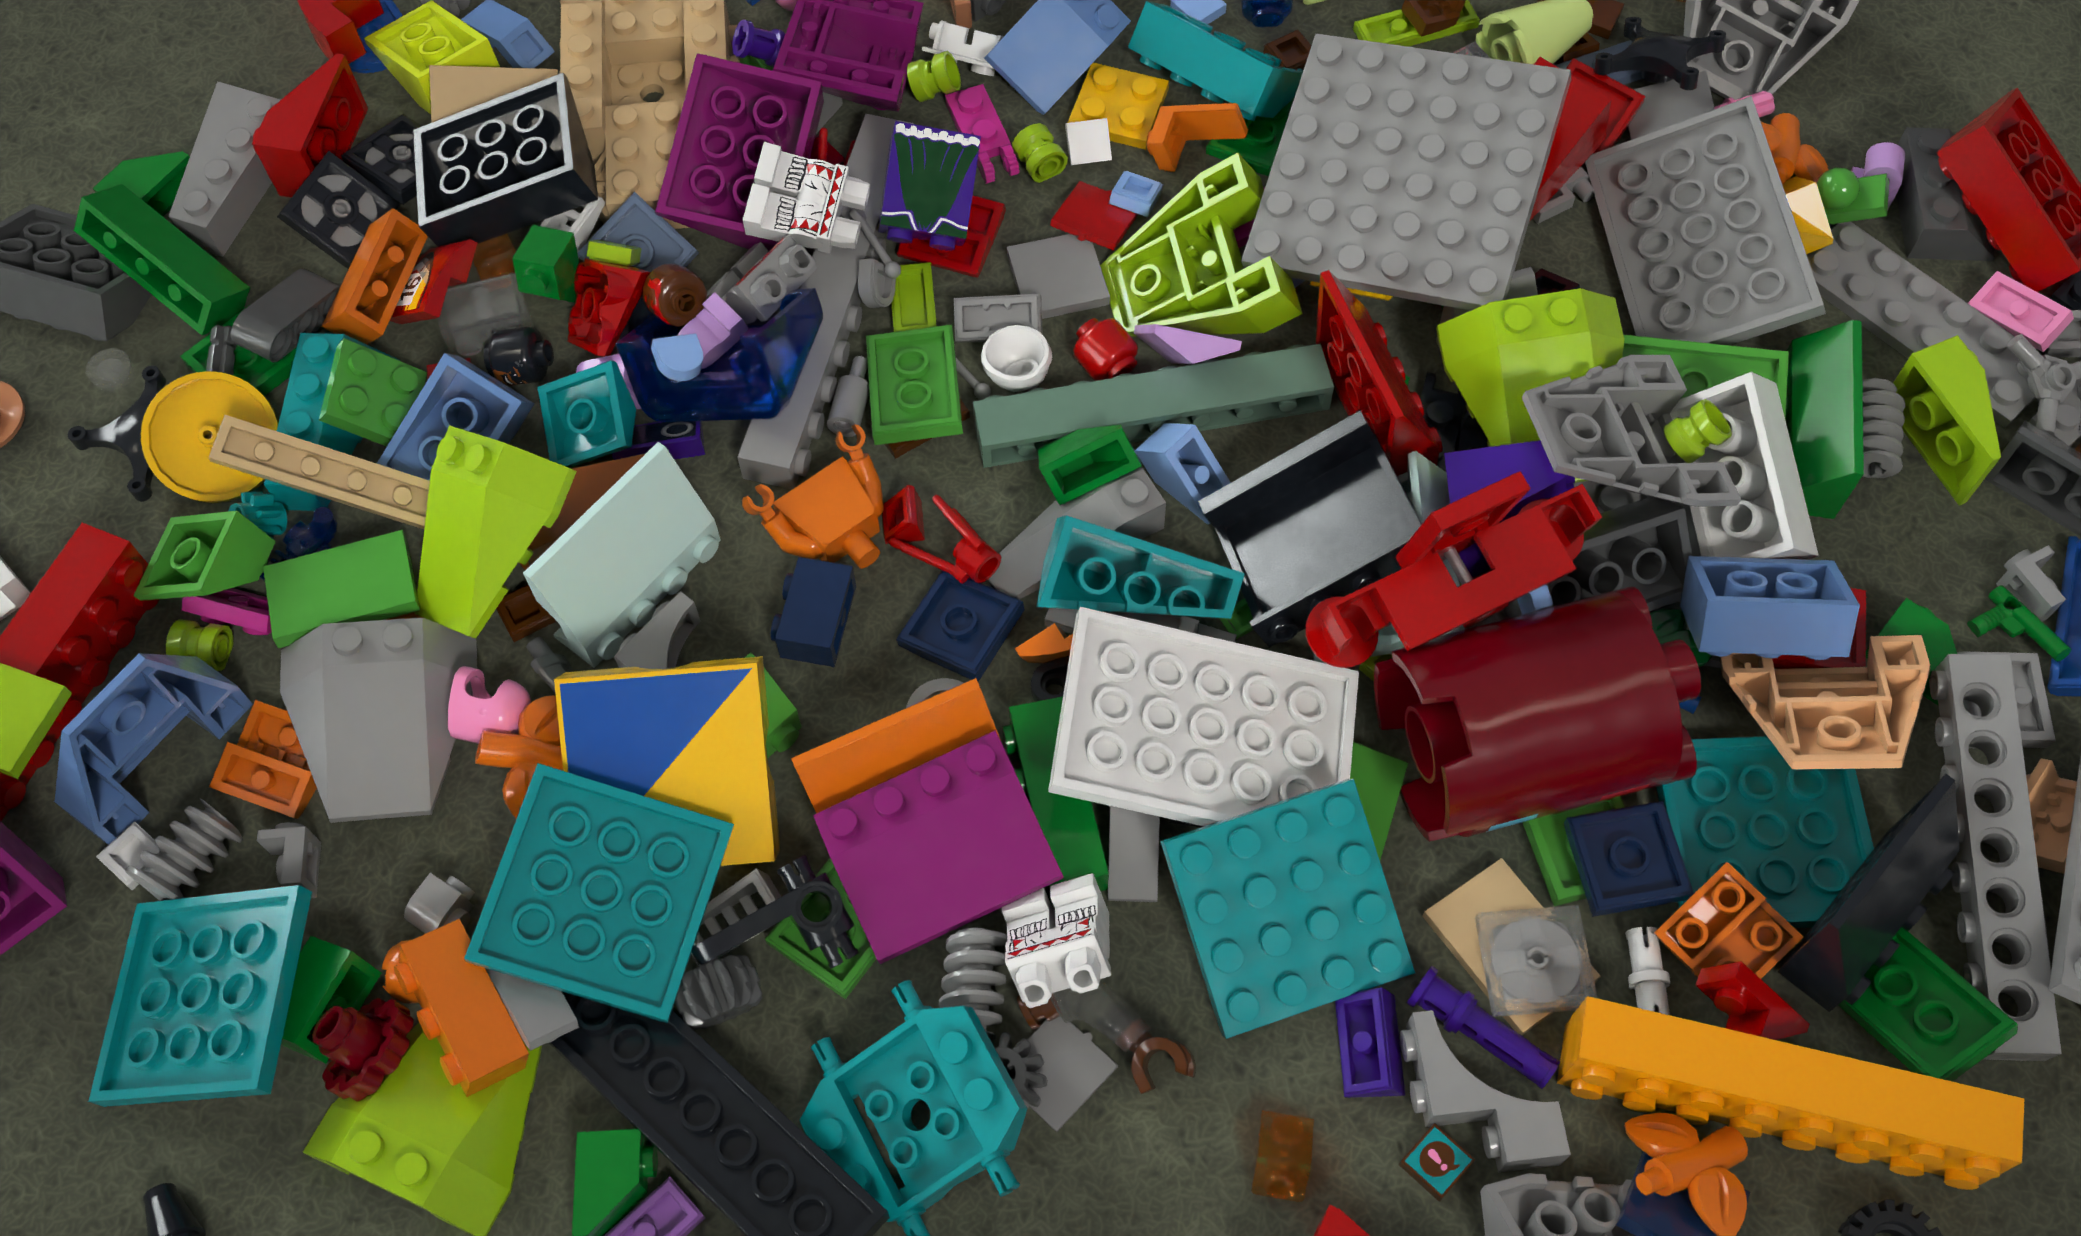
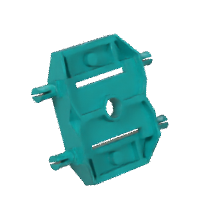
[799,980,1028,1236]

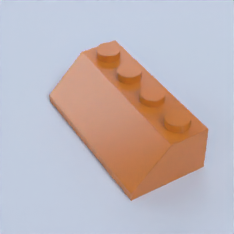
[791,678,1001,814]

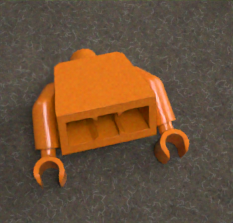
[742,424,884,569]

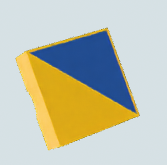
[554,656,780,866]

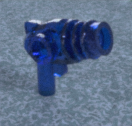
[260,507,337,582]

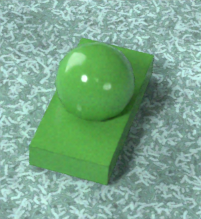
[1817,167,1890,225]

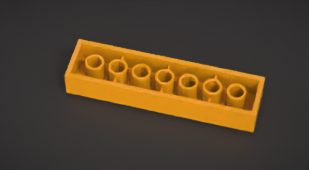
[1557,996,2024,1190]

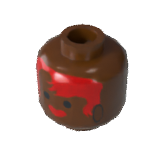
[642,263,708,327]

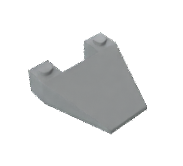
[1683,0,1860,100]

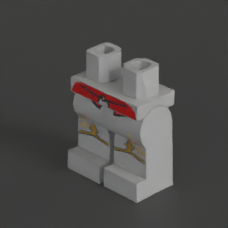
[707,235,818,324]

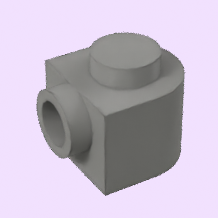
[404,873,475,934]

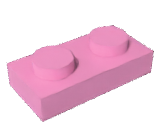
[1968,271,2074,352]

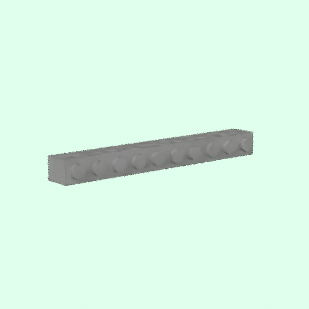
[737,114,914,489]

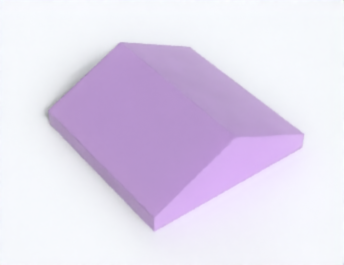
[1134,324,1242,364]

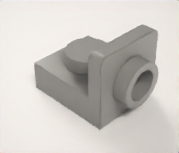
[1996,545,2066,622]
[257,822,321,898]

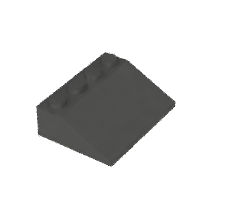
[0,204,151,341]

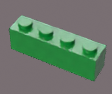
[74,184,250,335]
[1002,696,1109,902]

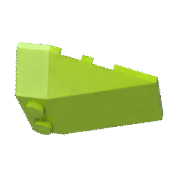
[1436,288,1624,483]
[415,425,577,639]
[303,1023,542,1236]

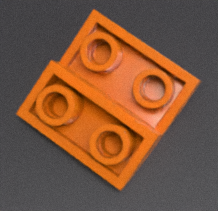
[1654,862,1804,979]

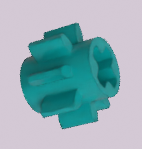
[228,491,288,539]

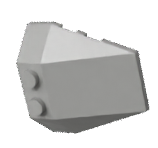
[1522,355,1742,507]
[280,618,478,823]

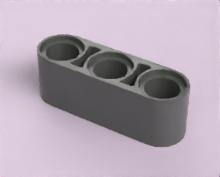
[230,268,340,362]

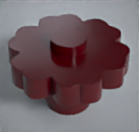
[313,998,414,1102]

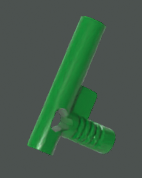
[1967,585,2071,662]

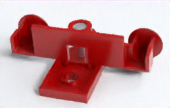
[1306,471,1602,668]

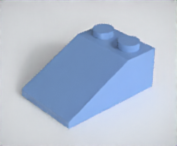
[984,0,1131,115]
[376,353,535,481]

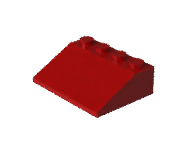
[1936,88,2081,292]
[1316,270,1443,476]

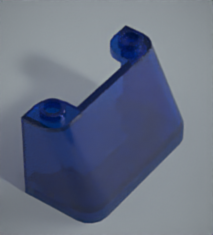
[615,288,823,422]

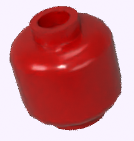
[1073,318,1138,381]

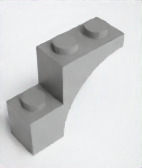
[614,591,701,669]
[1400,1010,1571,1173]

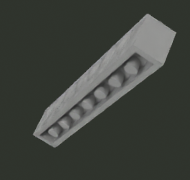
[1930,654,2062,1061]

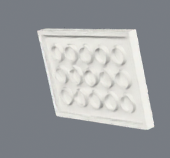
[1048,607,1359,827]

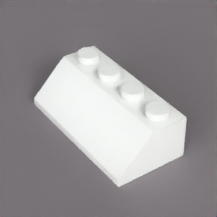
[1670,372,1819,560]

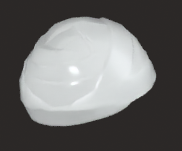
[981,325,1052,392]

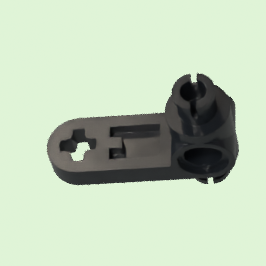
[692,855,859,969]

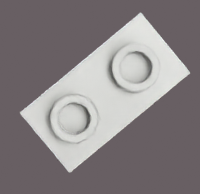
[922,20,1003,76]

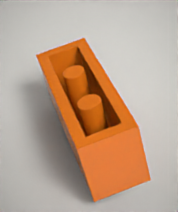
[321,208,428,345]
[394,918,529,1097]

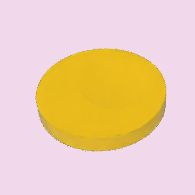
[141,371,279,503]

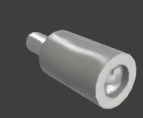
[827,356,870,437]

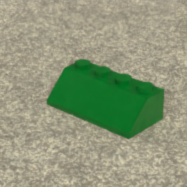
[1785,320,1864,519]

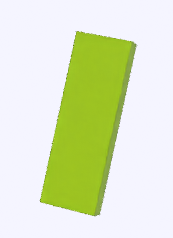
[1353,0,1480,47]

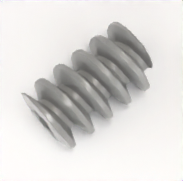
[1862,378,1905,478]
[125,798,244,901]
[939,928,1007,1040]

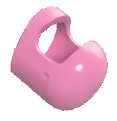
[448,666,531,744]

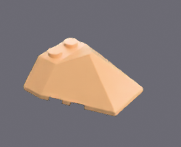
[1719,635,1930,769]

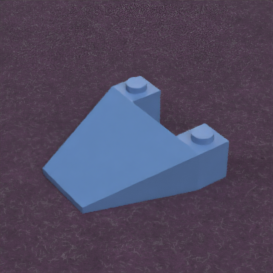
[54,653,253,845]

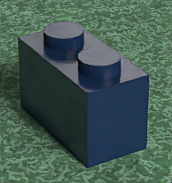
[771,557,856,667]

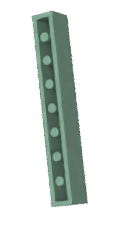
[973,343,1334,468]

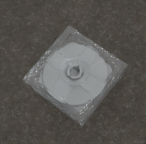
[1475,905,1597,1017]

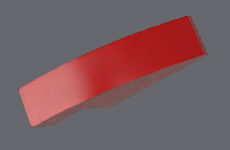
[297,0,384,64]

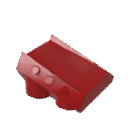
[567,258,651,357]

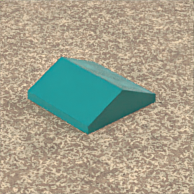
[537,360,636,468]

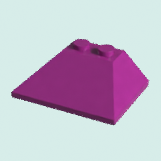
[773,0,924,112]

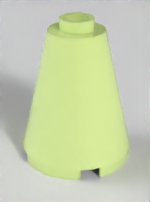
[1476,0,1593,64]

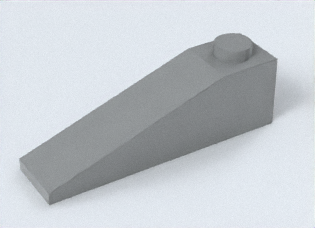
[988,467,1166,599]
[1480,1173,1634,1236]

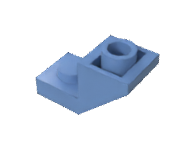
[461,0,555,68]

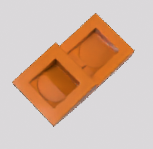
[1015,623,1073,663]

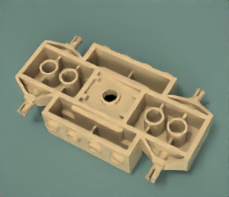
[559,0,740,229]

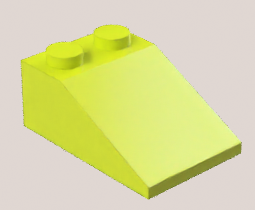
[364,0,500,114]

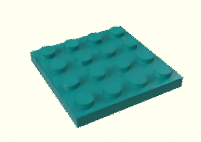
[1656,736,1874,928]
[464,763,734,1023]
[1160,779,1415,1039]
[88,885,312,1107]

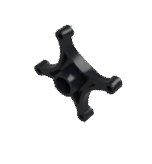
[1594,16,1726,90]
[67,365,166,502]

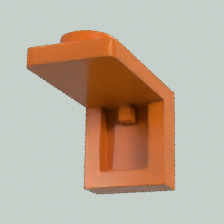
[1147,103,1248,172]

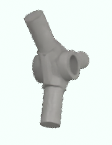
[2007,334,2081,435]

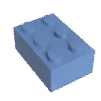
[1680,556,1860,660]

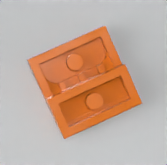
[209,700,317,819]

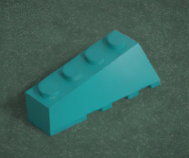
[1128,1,1303,121]
[264,333,400,511]
[1037,515,1245,619]

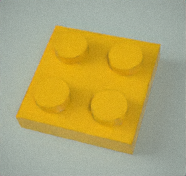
[1068,62,1169,150]

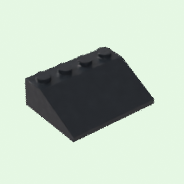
[413,73,598,247]
[1777,774,1959,1012]

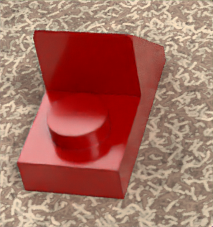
[1696,961,1810,1040]

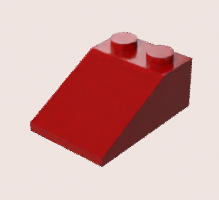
[252,54,368,198]

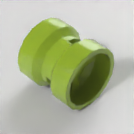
[907,51,961,102]
[1012,123,1068,183]
[1663,399,1732,463]
[166,619,234,671]

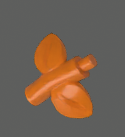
[1761,113,1828,185]
[475,695,563,819]
[1624,1113,1748,1236]

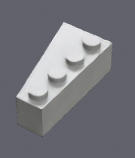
[168,81,280,257]

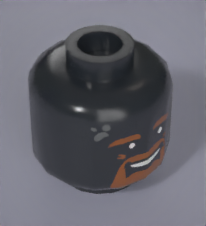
[483,327,554,386]

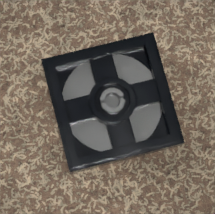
[341,114,422,205]
[277,151,400,269]

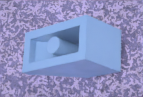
[1135,423,1231,524]

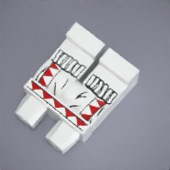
[743,142,870,254]
[1002,873,1111,1008]

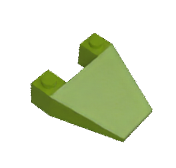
[1100,153,1303,337]

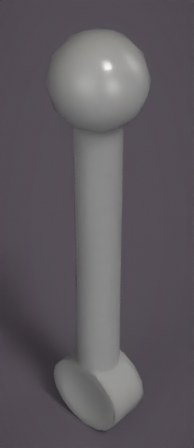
[849,208,901,278]
[956,358,991,400]

